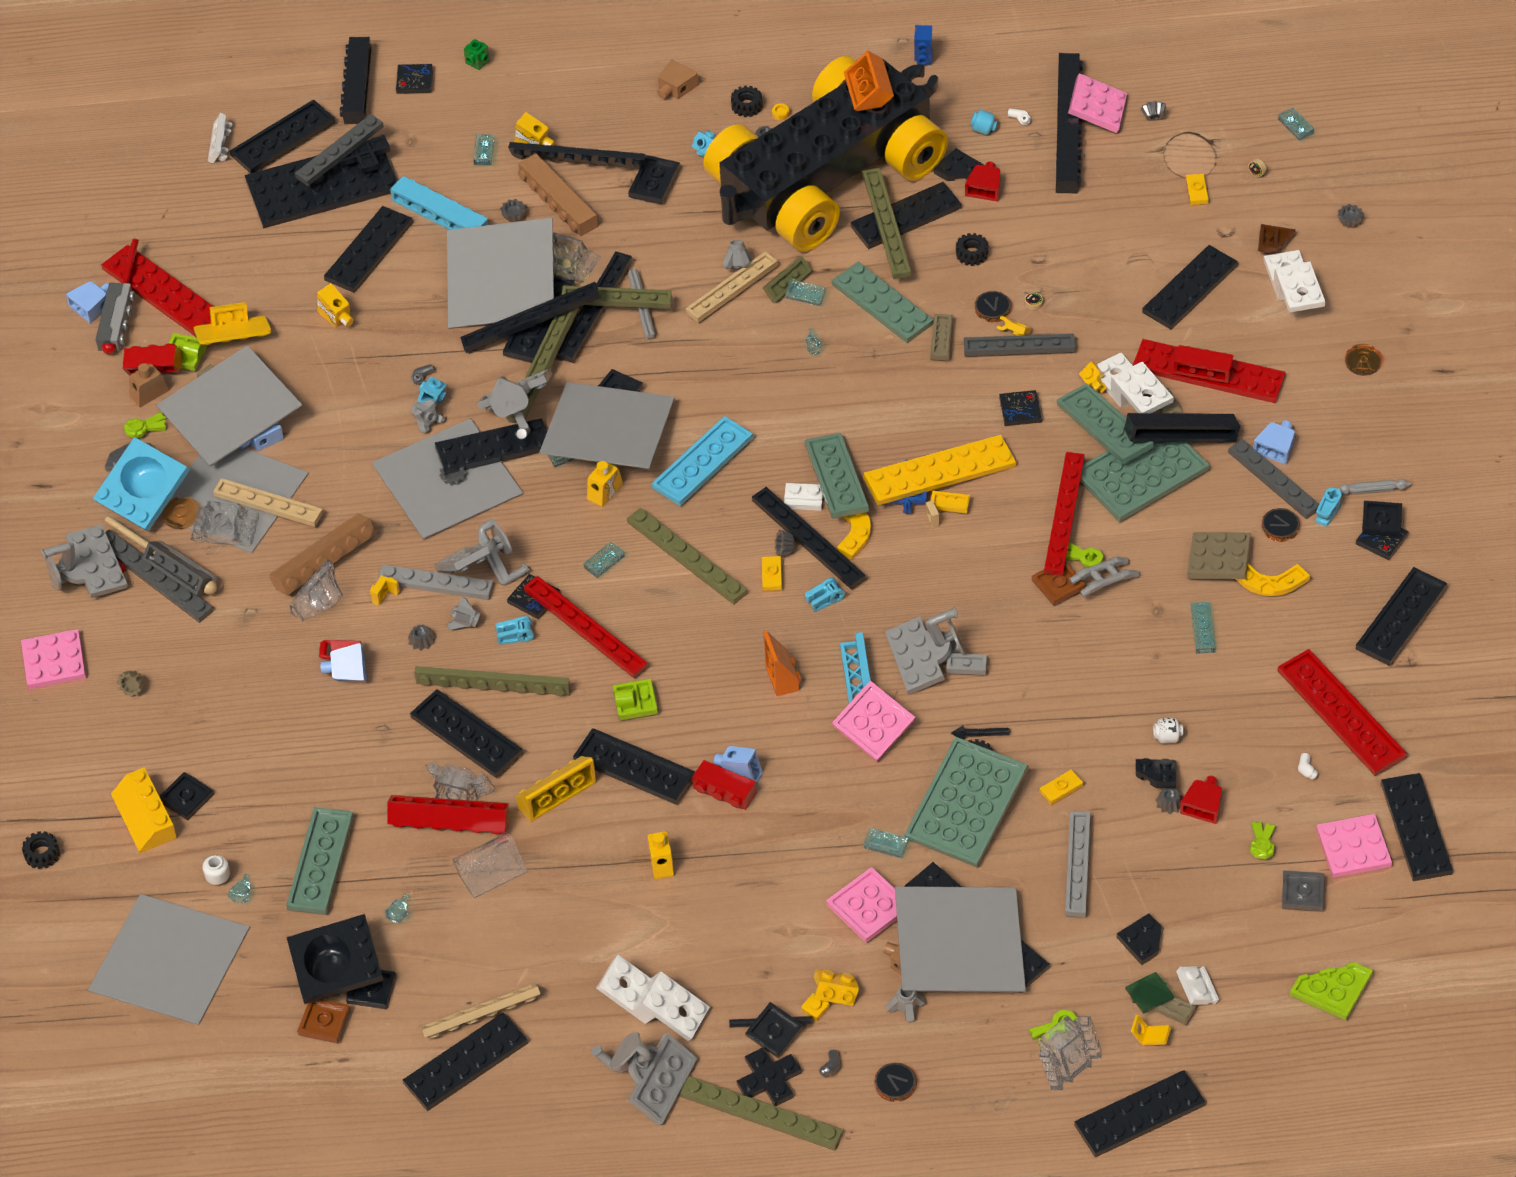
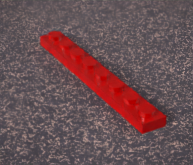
[1044,452,1085,576]
[524,575,647,678]

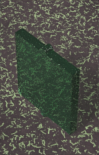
[1125,972,1174,1014]

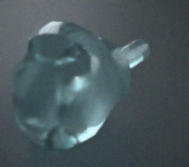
[806,328,822,356]
[228,874,251,903]
[385,894,409,923]

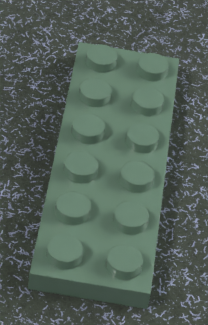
[832,261,934,343]
[1057,383,1154,465]
[805,433,869,519]
[286,807,354,915]

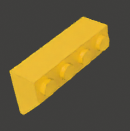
[516,756,596,822]
[111,767,177,853]

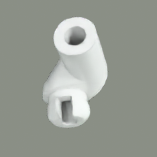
[1008,108,1030,125]
[1298,753,1318,780]

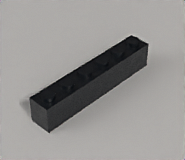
[340,37,372,124]
[1124,413,1240,442]

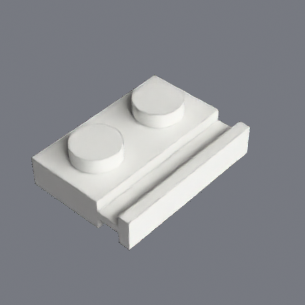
[784,483,823,511]
[1176,966,1219,1005]

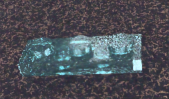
[1190,602,1216,654]

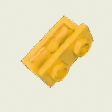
[814,969,859,1006]

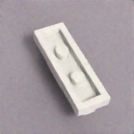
[208,113,232,163]

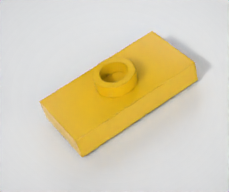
[1186,173,1208,205]
[931,491,970,514]
[762,556,782,591]
[1039,769,1083,805]

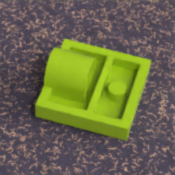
[169,333,208,371]
[613,679,658,721]

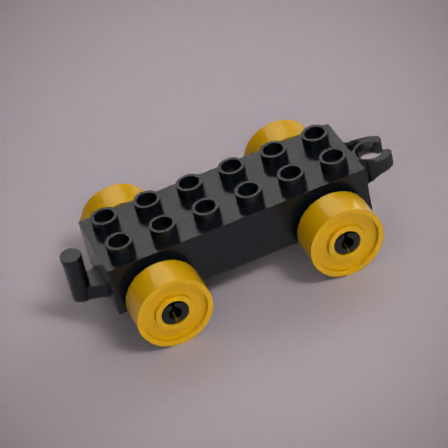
[703,56,948,252]

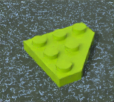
[1290,962,1373,1021]

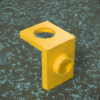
[1131,1014,1171,1046]

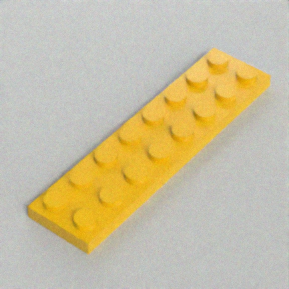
[863,435,1016,505]

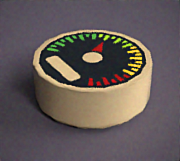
[1248,159,1266,177]
[1025,293,1043,310]

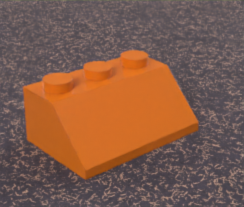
[844,50,894,111]

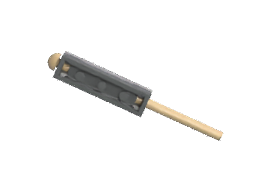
[105,516,217,595]

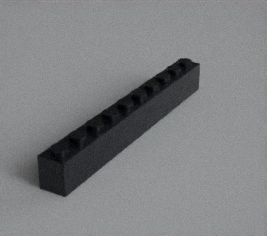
[1056,53,1083,194]

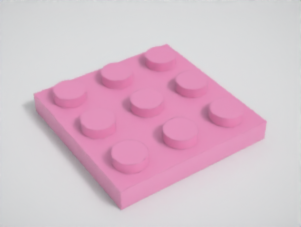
[1068,73,1127,133]
[21,629,86,690]
[832,681,915,762]
[1316,814,1392,878]
[826,867,897,943]

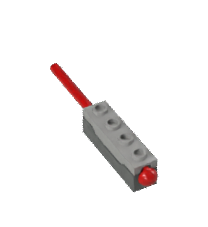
[95,238,139,355]

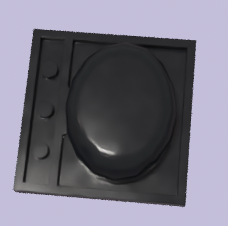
[286,914,384,1004]

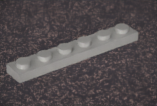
[378,564,494,600]
[1065,811,1090,917]

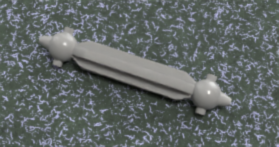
[1337,479,1411,495]

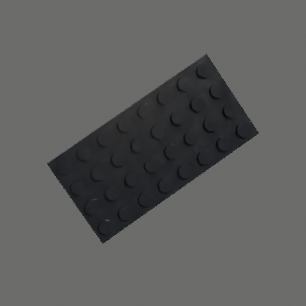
[245,153,397,229]

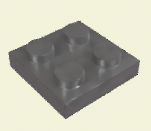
[1282,870,1324,911]

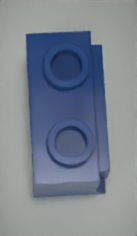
[914,25,933,65]

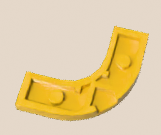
[837,512,871,560]
[1235,563,1310,596]

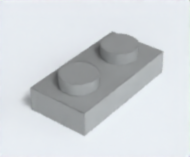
[947,653,987,675]

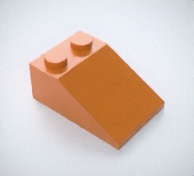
[763,631,801,696]

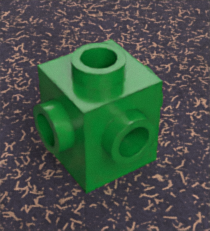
[464,39,490,70]

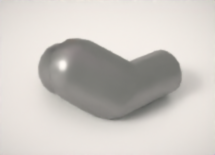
[411,364,434,384]
[819,1050,840,1077]

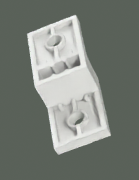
[1263,250,1325,313]
[1097,353,1174,413]
[596,955,710,1041]

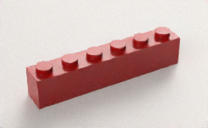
[387,795,509,834]

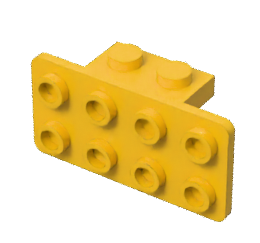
[194,302,271,345]

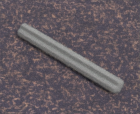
[628,269,655,339]

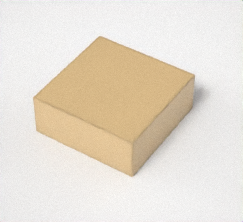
[926,500,939,528]

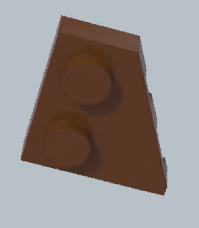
[1258,224,1296,254]

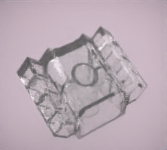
[553,232,601,283]
[190,501,260,546]
[289,560,343,621]
[425,761,497,801]
[1039,1016,1102,1090]

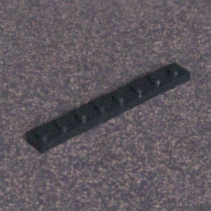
[508,142,649,169]
[556,251,632,363]
[460,282,601,353]
[752,487,866,589]

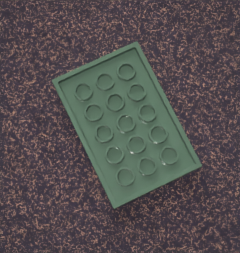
[1080,442,1209,522]
[904,737,1028,867]

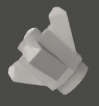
[722,240,753,269]
[411,399,445,433]
[447,597,480,630]
[886,986,926,1023]

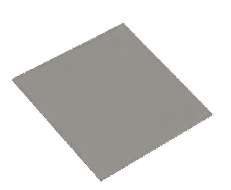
[447,217,554,329]
[156,345,303,466]
[539,382,675,469]
[372,418,523,539]
[158,447,309,553]
[895,887,1026,992]
[88,894,250,1025]

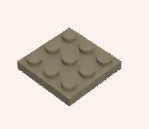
[1187,532,1251,579]

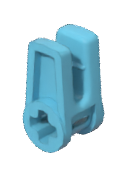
[1316,488,1342,526]
[805,578,845,612]
[495,616,534,645]

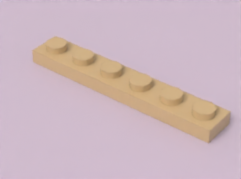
[685,251,778,323]
[213,478,323,527]
[419,983,540,1038]

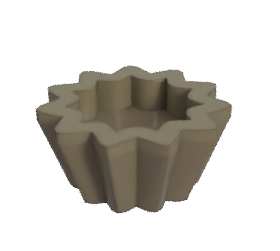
[117,670,144,697]

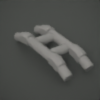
[1069,557,1139,598]

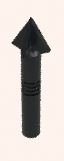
[951,725,1009,740]

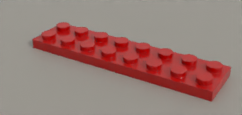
[101,244,214,338]
[1133,339,1286,404]
[1277,649,1407,776]

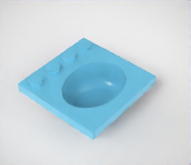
[93,437,190,532]

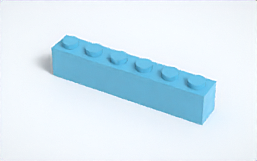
[390,176,489,230]

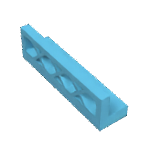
[840,632,870,704]

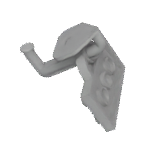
[477,368,553,439]
[434,519,530,585]
[41,524,127,598]
[885,607,965,695]
[591,1032,697,1125]

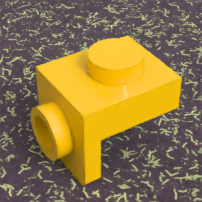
[370,575,400,606]

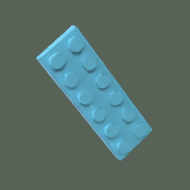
[651,416,753,506]

